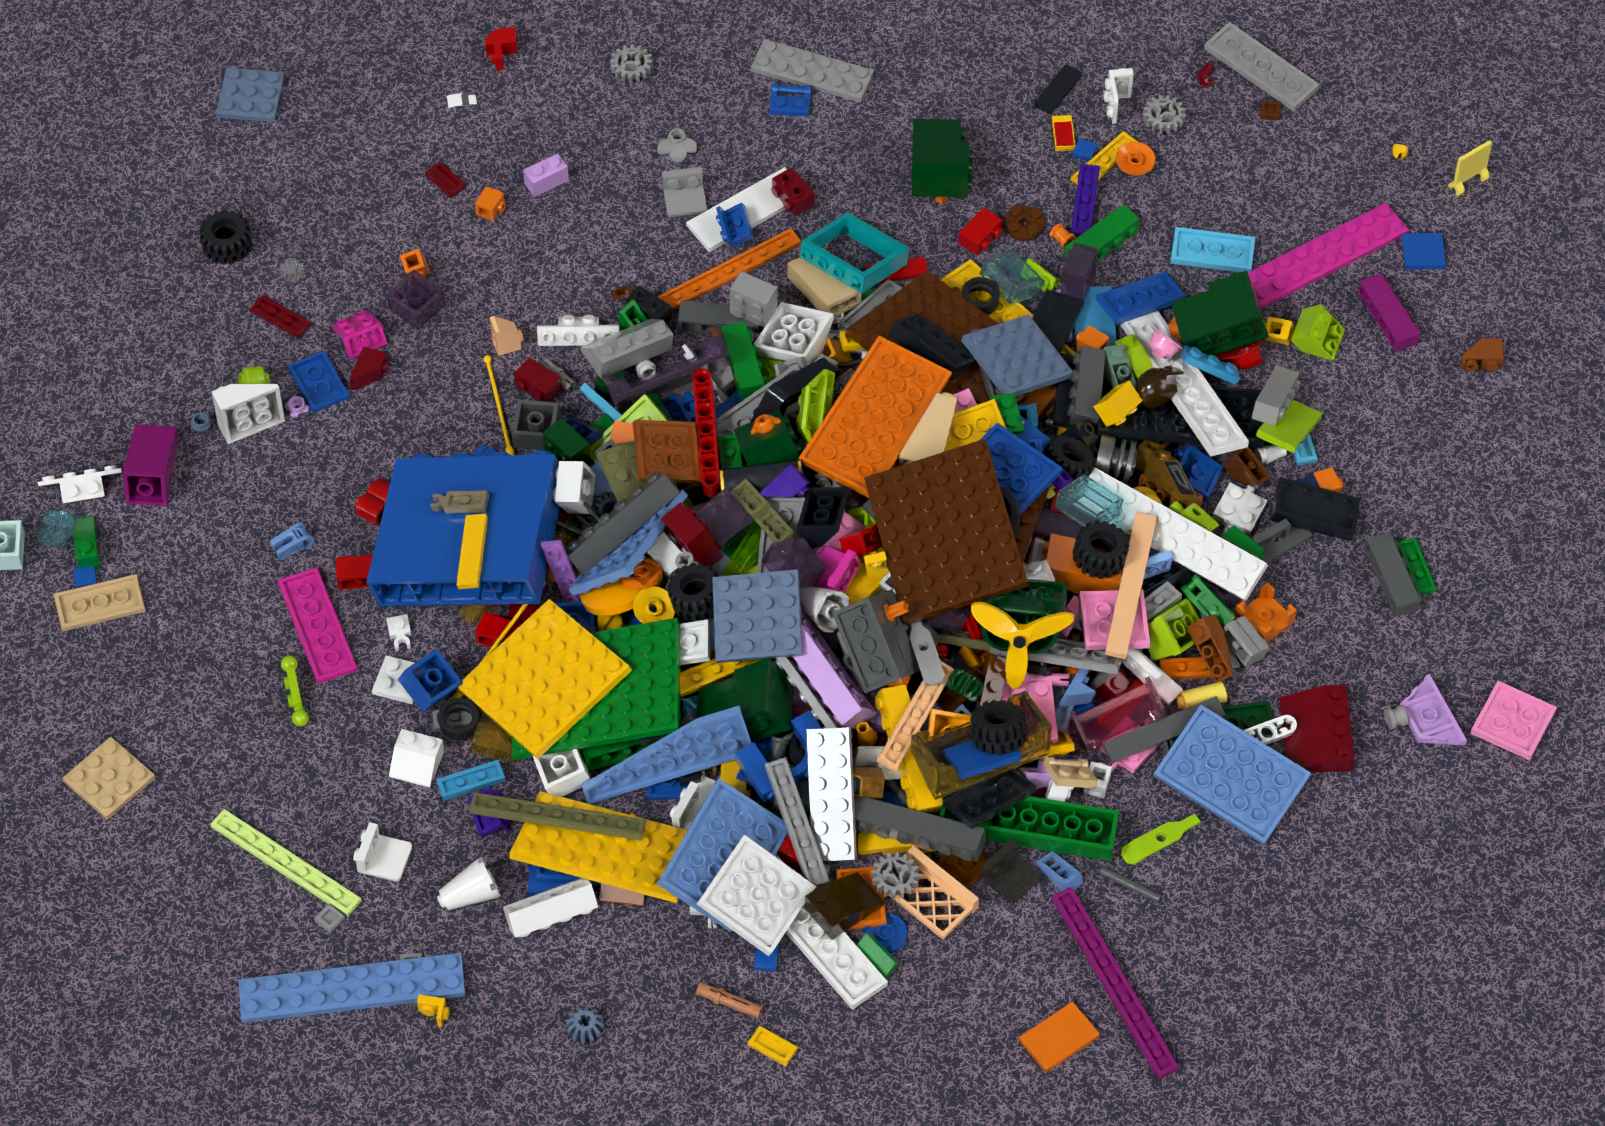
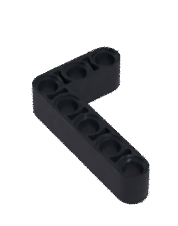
[749,357,840,424]

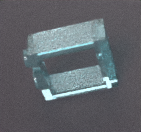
[979,250,1045,305]
[1055,474,1124,527]

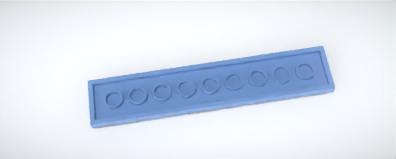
[239,953,466,1023]

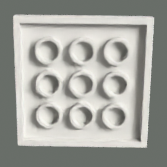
[697,835,816,956]

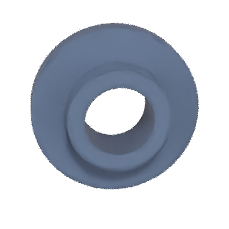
[191,412,212,432]

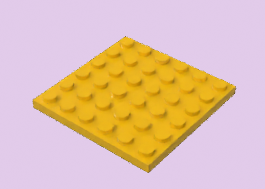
[457,599,632,759]

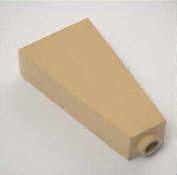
[787,257,861,317]
[898,393,957,465]

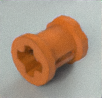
[1049,223,1076,249]

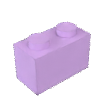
[523,153,569,197]

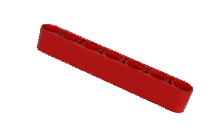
[692,369,721,498]

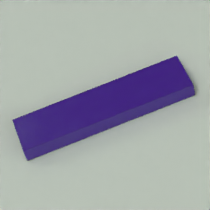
[1071,164,1100,236]

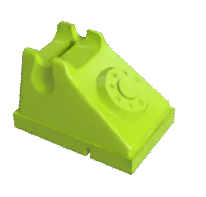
[1148,597,1200,661]

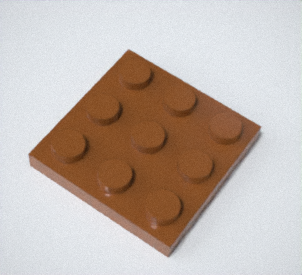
[633,420,701,484]

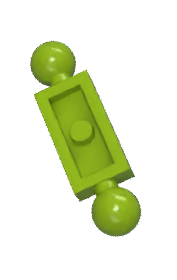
[281,656,309,727]

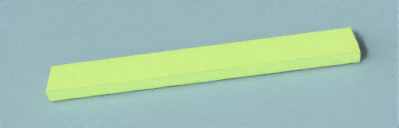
[210,809,362,917]

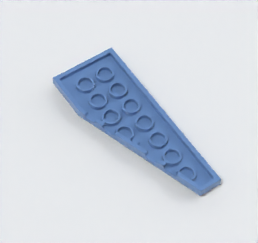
[582,706,752,804]

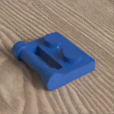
[769,83,811,117]

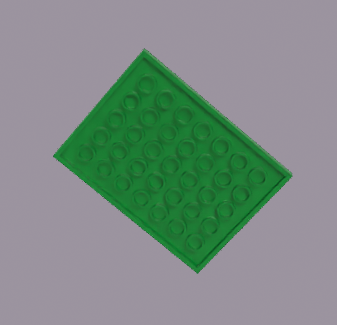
[512,618,680,760]

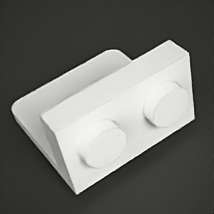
[1104,68,1133,124]
[353,822,412,882]

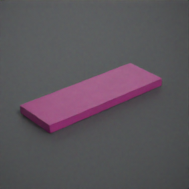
[277,567,358,684]

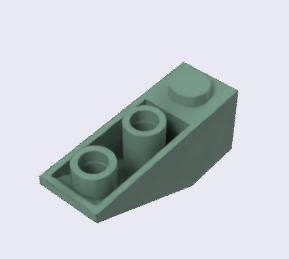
[1103,344,1136,389]

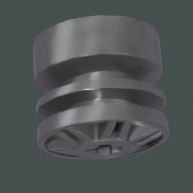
[1095,434,1137,484]

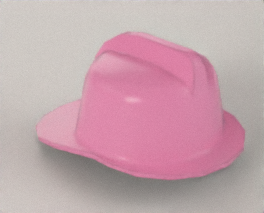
[1149,325,1183,359]

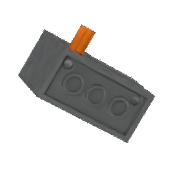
[832,589,920,693]

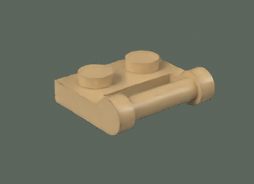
[1043,756,1098,788]

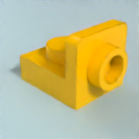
[417,995,450,1027]

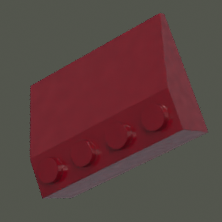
[1279,685,1355,773]

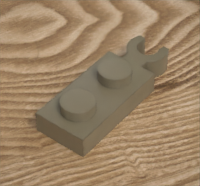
[430,490,489,513]

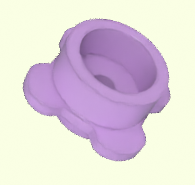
[285,396,309,418]

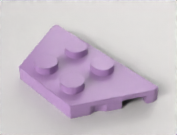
[1400,674,1467,746]

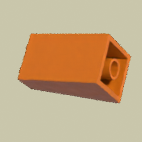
[1041,533,1123,594]

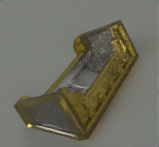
[910,690,1052,800]

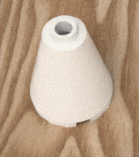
[800,586,849,633]
[437,857,501,910]

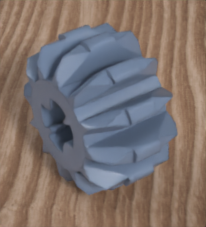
[566,1006,604,1045]

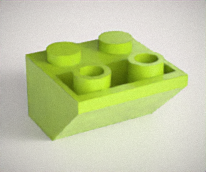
[1290,304,1345,361]

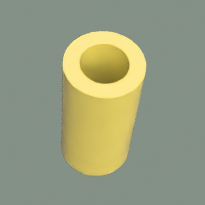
[1177,681,1227,710]

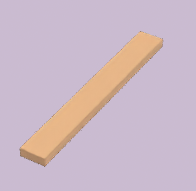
[1105,512,1157,659]

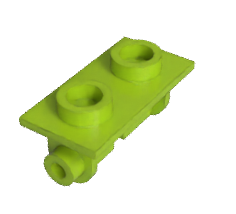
[1022,258,1062,292]

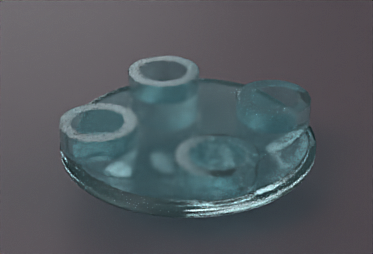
[36,510,76,547]

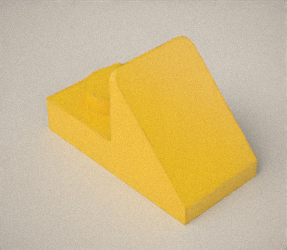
[862,547,889,578]

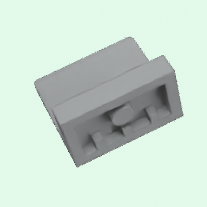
[662,167,707,217]

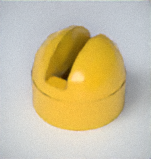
[1392,144,1409,160]

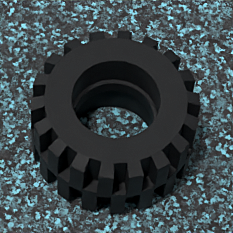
[199,210,252,265]
[1043,435,1096,490]
[1072,520,1129,579]
[667,563,719,622]
[970,700,1026,755]

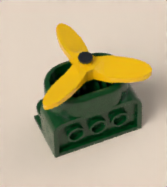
[971,579,1074,689]

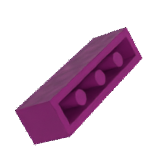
[1358,273,1420,352]

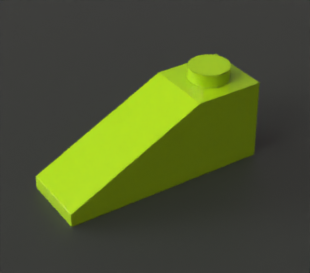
[1115,334,1154,382]

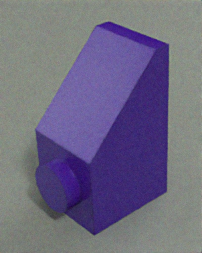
[760,464,811,498]

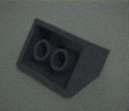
[797,487,850,548]

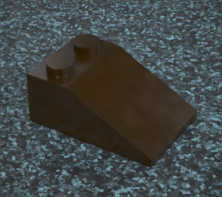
[805,872,884,940]

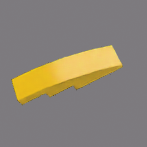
[858,832,936,855]

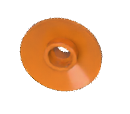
[1116,142,1155,176]

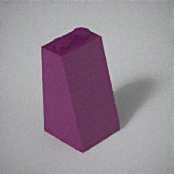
[122,425,178,506]

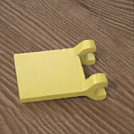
[1448,140,1492,196]

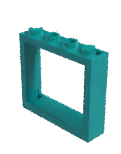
[800,212,910,293]

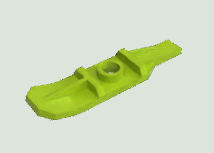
[1121,814,1201,865]

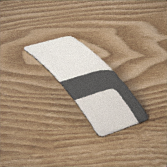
[447,92,477,108]

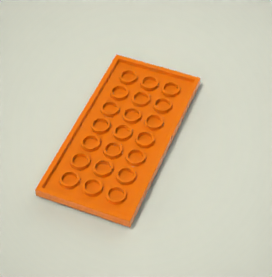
[799,336,952,498]

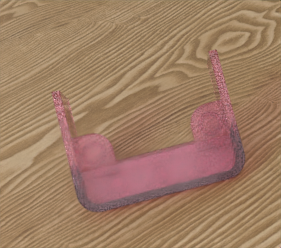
[1070,676,1164,750]

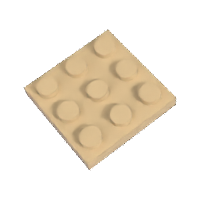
[62,737,155,820]

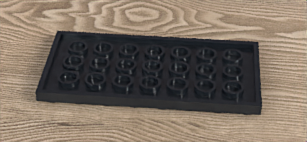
[1097,379,1264,448]

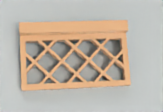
[888,845,979,940]

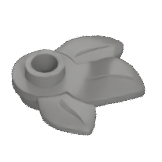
[657,128,697,164]

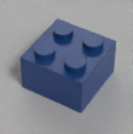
[397,649,463,713]

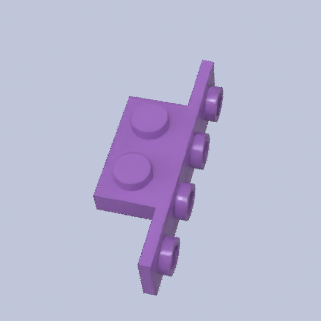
[540,540,581,602]

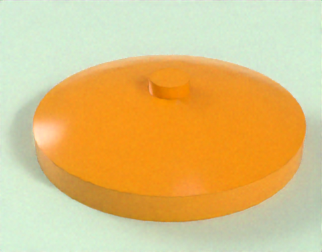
[580,555,662,616]

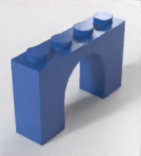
[735,710,822,802]

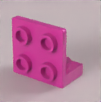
[332,311,388,359]
[805,546,862,593]

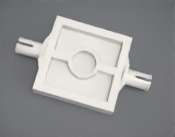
[1212,483,1268,536]

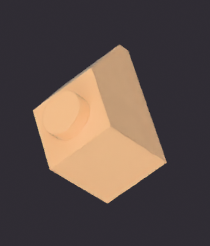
[490,316,524,355]

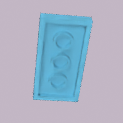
[1170,227,1255,272]

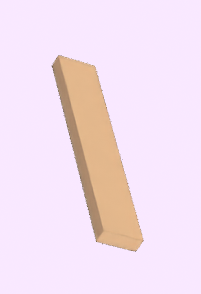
[876,661,954,773]

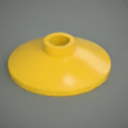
[633,586,675,624]

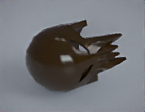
[1135,366,1184,409]

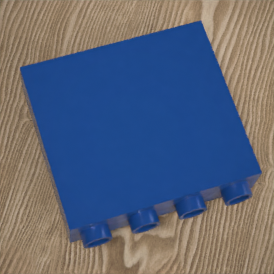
[367,450,560,606]

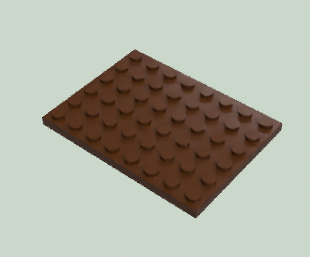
[845,270,999,405]
[864,438,1029,625]

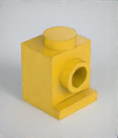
[1265,317,1295,346]

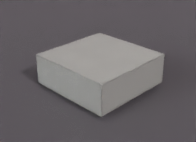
[314,904,346,934]

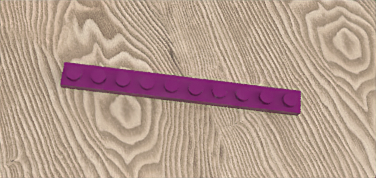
[1052,887,1179,1080]

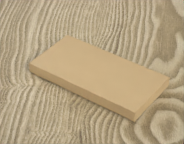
[54,574,146,631]

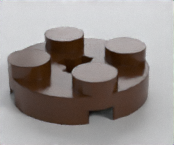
[1004,205,1045,241]

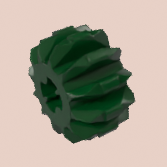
[946,669,984,702]

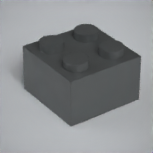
[512,399,560,450]

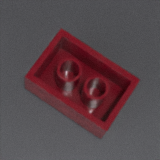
[661,502,723,567]

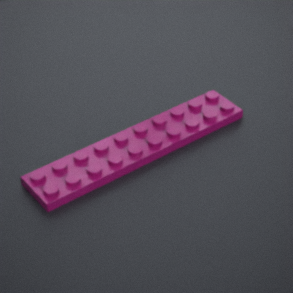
[1248,203,1409,309]

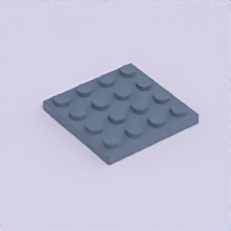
[961,315,1074,396]
[712,569,803,663]

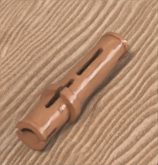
[696,981,763,1019]

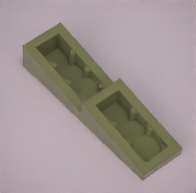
[730,479,799,553]

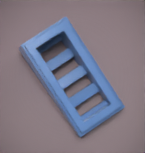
[1036,851,1083,891]

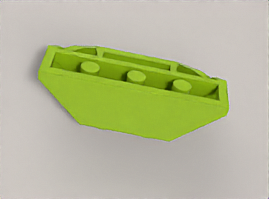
[796,369,835,444]

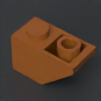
[1460,338,1504,371]

